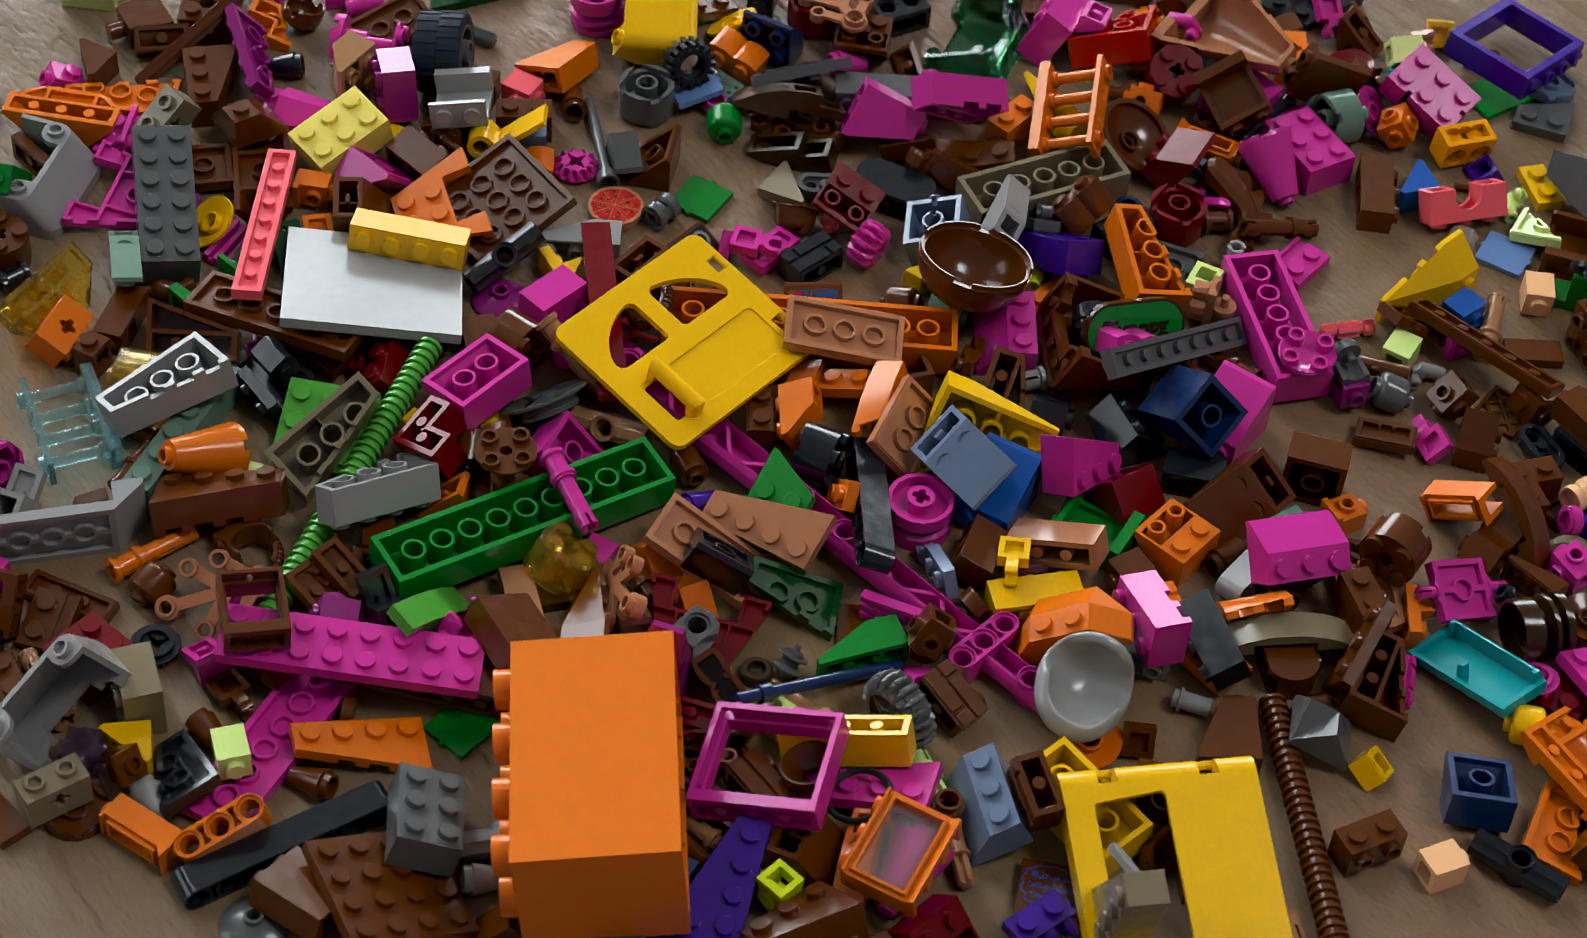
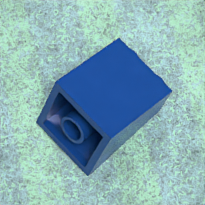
[951,432,1042,532]

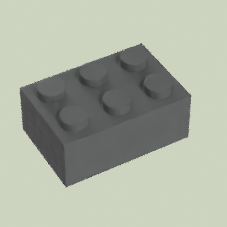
[385,762,465,878]

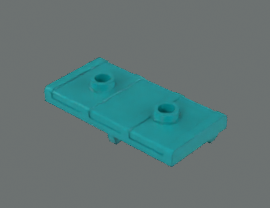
[1408,619,1547,718]

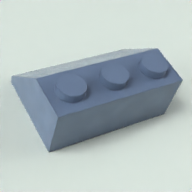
[945,743,1033,868]

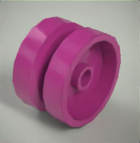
[888,473,955,551]

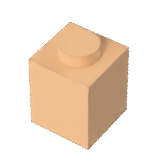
[1519,270,1556,317]
[1412,838,1471,895]

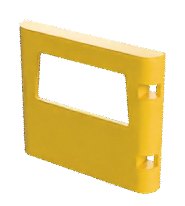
[1053,756,1293,938]

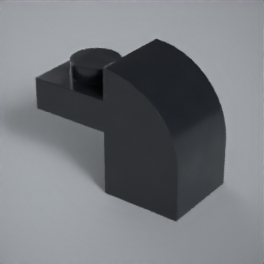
[353,563,405,627]

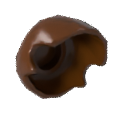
[281,0,326,31]

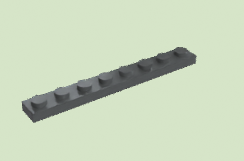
[1100,316,1249,381]

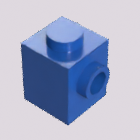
[1441,287,1487,328]

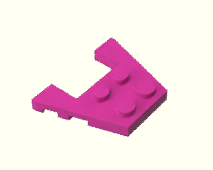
[61,139,136,229]

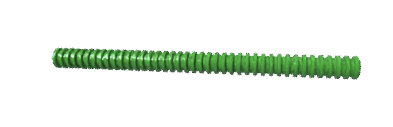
[257,336,443,610]

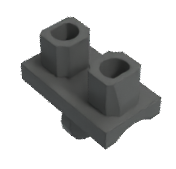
[1332,338,1370,389]

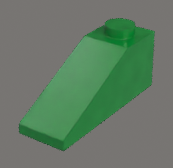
[816,613,909,676]

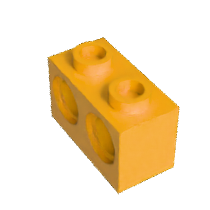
[1429,119,1498,169]

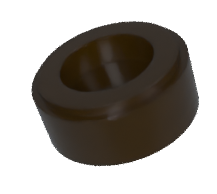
[740,657,773,689]

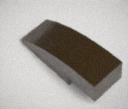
[746,131,838,173]

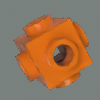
[1123,82,1164,116]
[1377,102,1419,150]

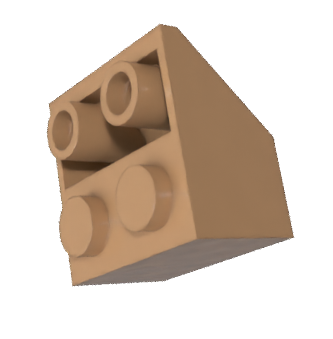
[332,30,376,98]

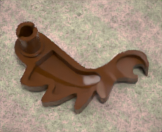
[1192,156,1273,253]

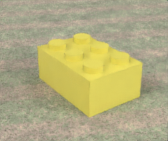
[287,86,394,178]

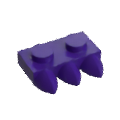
[1001,889,1081,938]

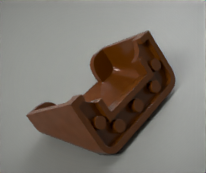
[1036,272,1141,391]

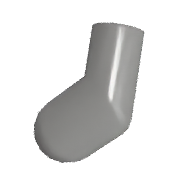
[1410,362,1445,390]

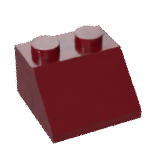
[1140,127,1218,188]

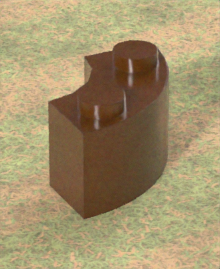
[1456,512,1527,577]

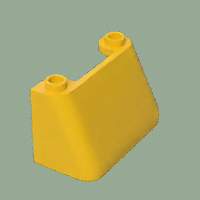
[611,0,698,67]

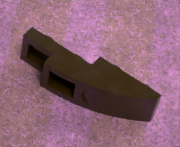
[733,83,846,124]

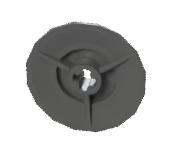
[501,378,587,424]

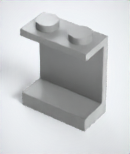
[428,66,494,129]

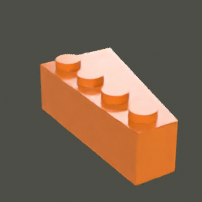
[1103,203,1194,313]

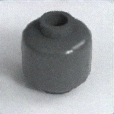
[1368,372,1414,414]

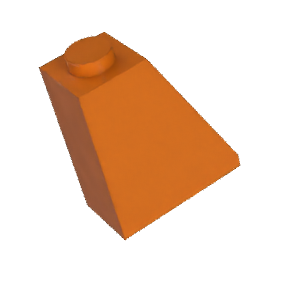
[514,40,600,94]

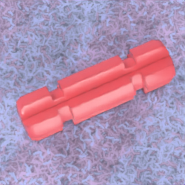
[1319,318,1376,340]

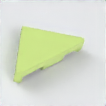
[1509,207,1562,249]

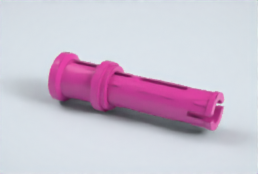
[538,446,599,534]

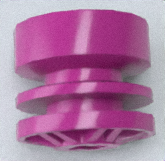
[570,0,625,38]

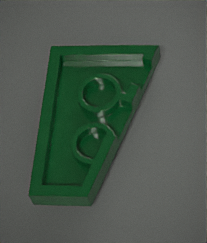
[746,555,843,642]

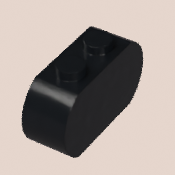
[855,158,936,222]

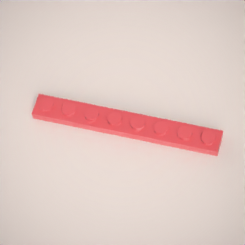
[231,148,297,301]

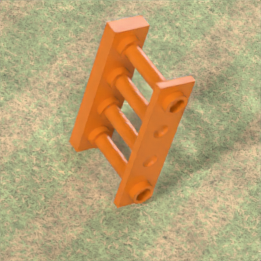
[1027,54,1113,159]

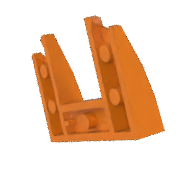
[776,359,908,438]

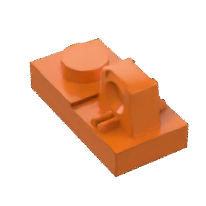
[1401,583,1435,651]

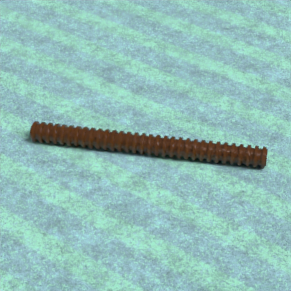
[1258,693,1350,938]

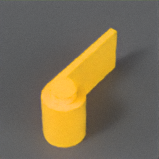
[467,103,549,158]

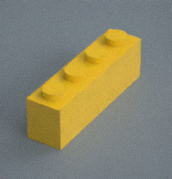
[347,208,471,271]
[777,715,917,767]

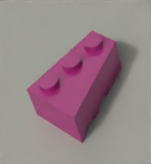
[1113,570,1193,668]

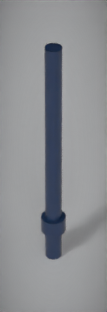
[733,659,904,704]

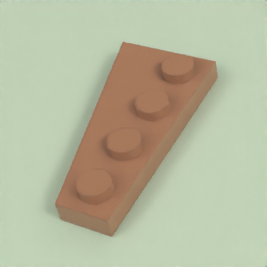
[702,490,838,573]

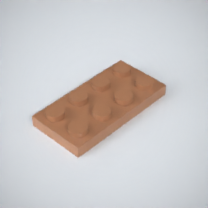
[782,294,905,366]
[641,492,770,611]

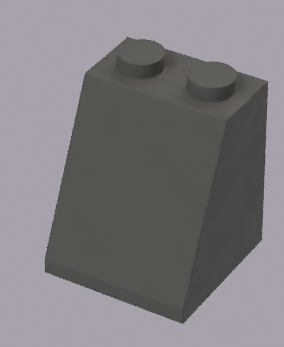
[1546,149,1587,217]

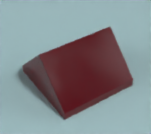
[1084,463,1166,527]

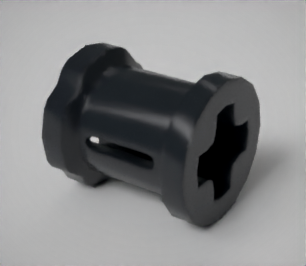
[0,260,33,295]

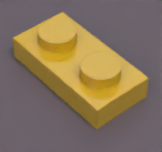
[1516,164,1564,212]

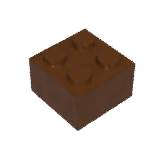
[1282,431,1354,507]

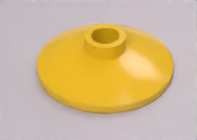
[707,7,757,37]
[197,195,234,248]

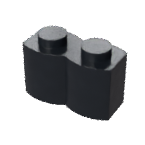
[250,336,315,390]

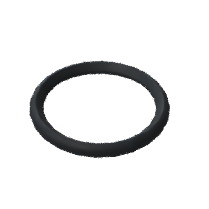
[827,767,894,824]

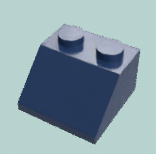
[1440,751,1518,833]

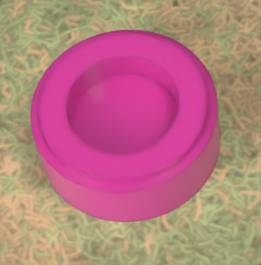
[1557,505,1584,535]

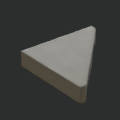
[757,161,804,206]

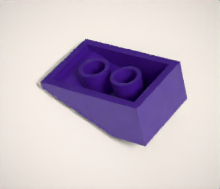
[1017,227,1105,279]

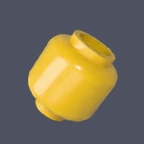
[1502,704,1547,746]

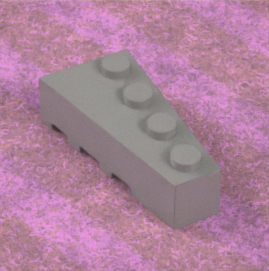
[94,331,239,438]

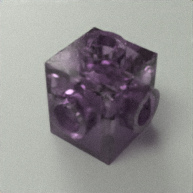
[58,727,109,781]

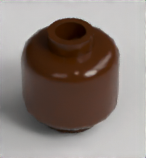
[879,285,924,306]
[128,560,177,608]

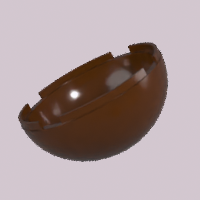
[918,221,1033,313]

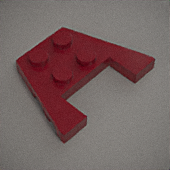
[651,572,772,675]

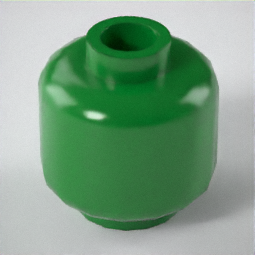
[706,102,742,144]

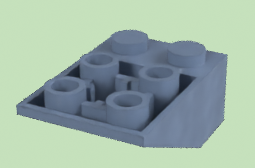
[910,405,1017,511]

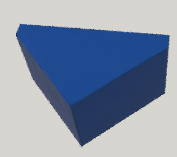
[1396,159,1440,213]

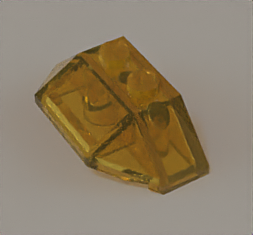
[0,241,93,338]

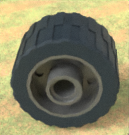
[412,9,475,93]

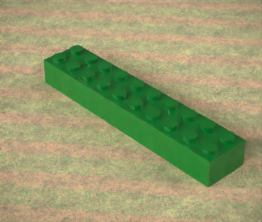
[368,436,676,599]

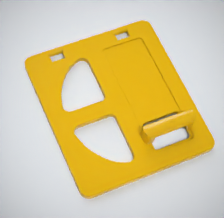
[555,235,810,450]

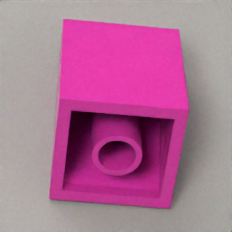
[840,76,928,140]
[1214,359,1277,466]

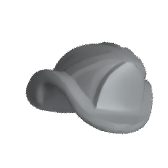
[1034,631,1135,742]

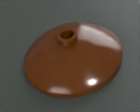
[1103,98,1168,173]

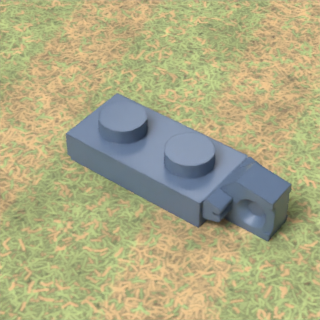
[915,542,959,600]

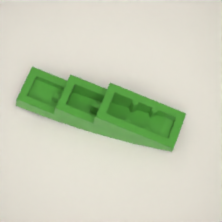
[386,587,469,637]

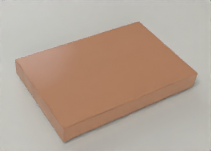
[866,374,934,477]

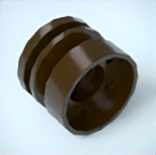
[1497,590,1578,662]

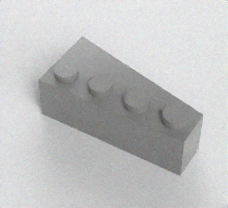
[315,452,441,530]

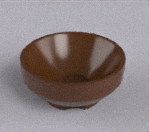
[780,741,841,793]

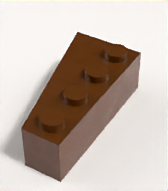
[148,466,290,538]

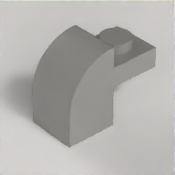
[0,462,48,514]

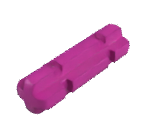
[1404,653,1417,709]

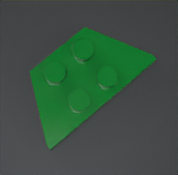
[747,447,816,554]

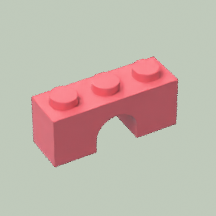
[1418,178,1508,229]

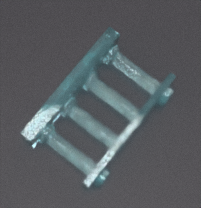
[16,362,123,485]

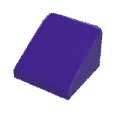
[1463,154,1504,181]

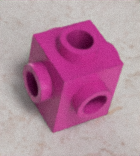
[1547,539,1587,595]

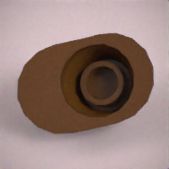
[764,198,824,237]

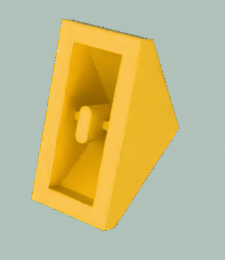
[98,720,154,777]

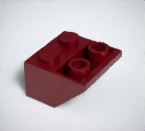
[811,161,887,234]
[345,338,411,400]
[887,894,979,938]

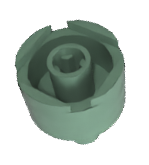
[1306,88,1369,144]

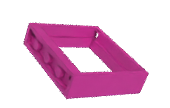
[685,701,850,831]

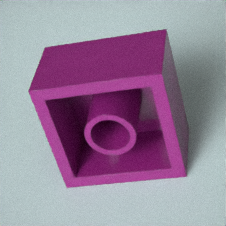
[371,46,419,123]

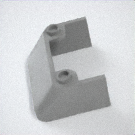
[0,113,102,240]

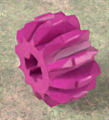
[846,218,891,269]

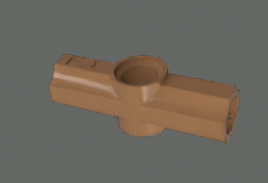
[567,404,655,445]

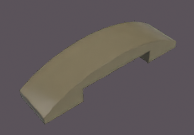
[1227,612,1349,655]

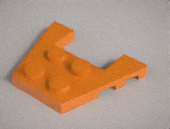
[390,147,495,240]

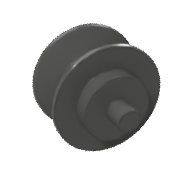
[772,644,808,680]

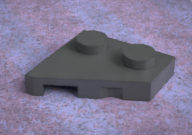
[1511,103,1575,143]

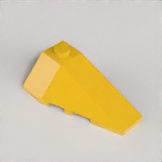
[1374,229,1479,323]

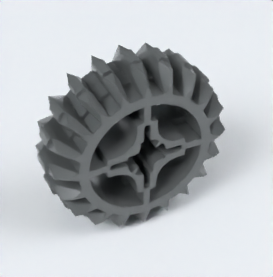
[862,668,937,750]

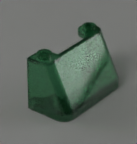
[922,0,1030,79]

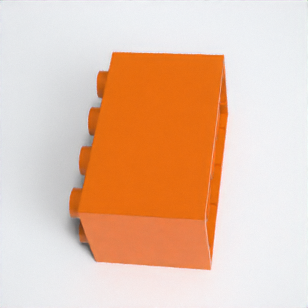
[491,630,691,938]

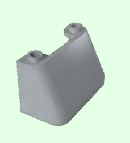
[0,634,132,771]

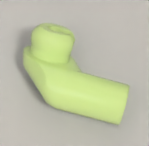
[1504,188,1527,224]

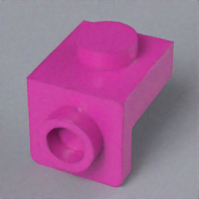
[38,60,85,88]

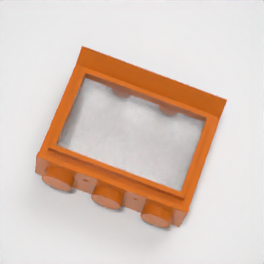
[838,787,962,919]

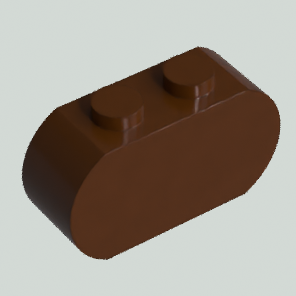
[1254,608,1322,700]

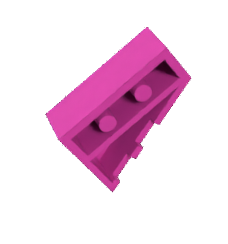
[1016,0,1089,68]
[910,69,1009,124]
[1040,434,1122,497]

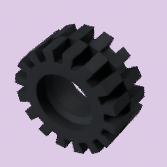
[662,36,716,90]

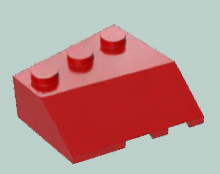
[1067,5,1158,71]

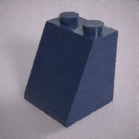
[1137,364,1248,458]

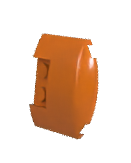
[1520,706,1587,821]

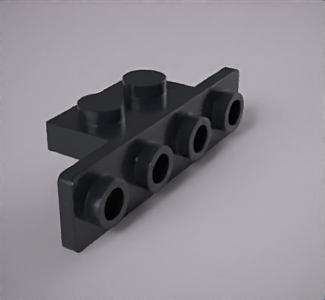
[236,356,287,428]

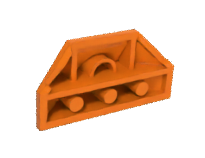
[2,85,121,147]
[1013,586,1134,665]

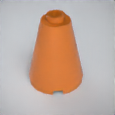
[158,422,250,475]

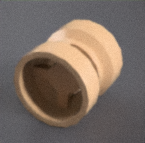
[1559,476,1587,511]

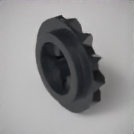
[130,624,181,667]

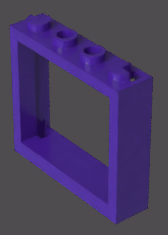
[1442,0,1585,100]

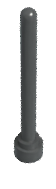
[585,97,620,189]

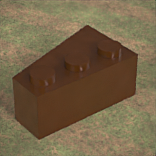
[145,297,242,364]

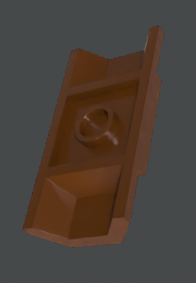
[232,129,293,223]

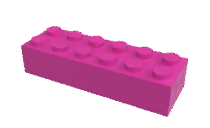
[1221,249,1334,403]

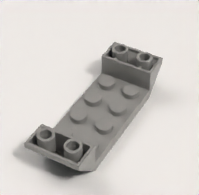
[0,477,149,565]

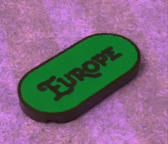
[1080,296,1184,359]

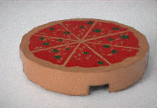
[588,186,644,232]

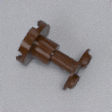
[475,427,537,498]

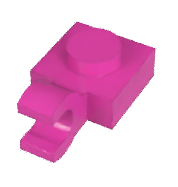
[1411,413,1455,466]

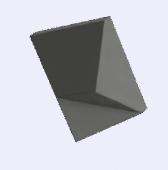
[1288,695,1352,771]

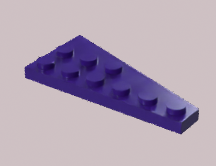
[653,815,772,938]

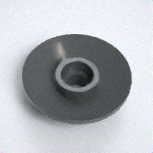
[219,895,289,938]

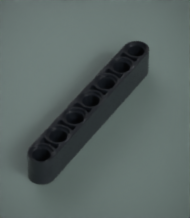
[845,435,896,574]
[169,781,388,910]

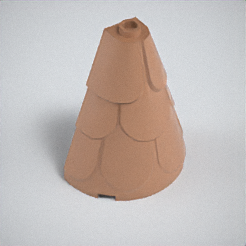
[1151,0,1298,76]

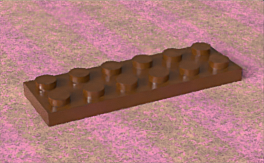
[183,270,367,362]

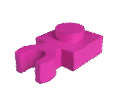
[1312,0,1343,40]
[728,224,782,259]

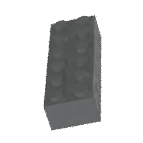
[131,125,201,283]

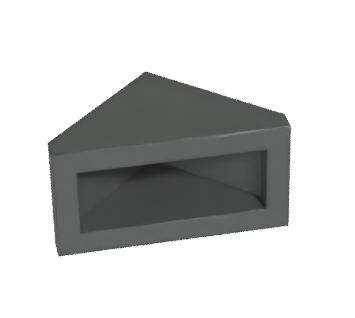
[606,130,643,175]

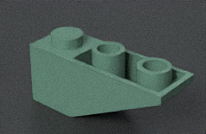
[107,231,143,287]

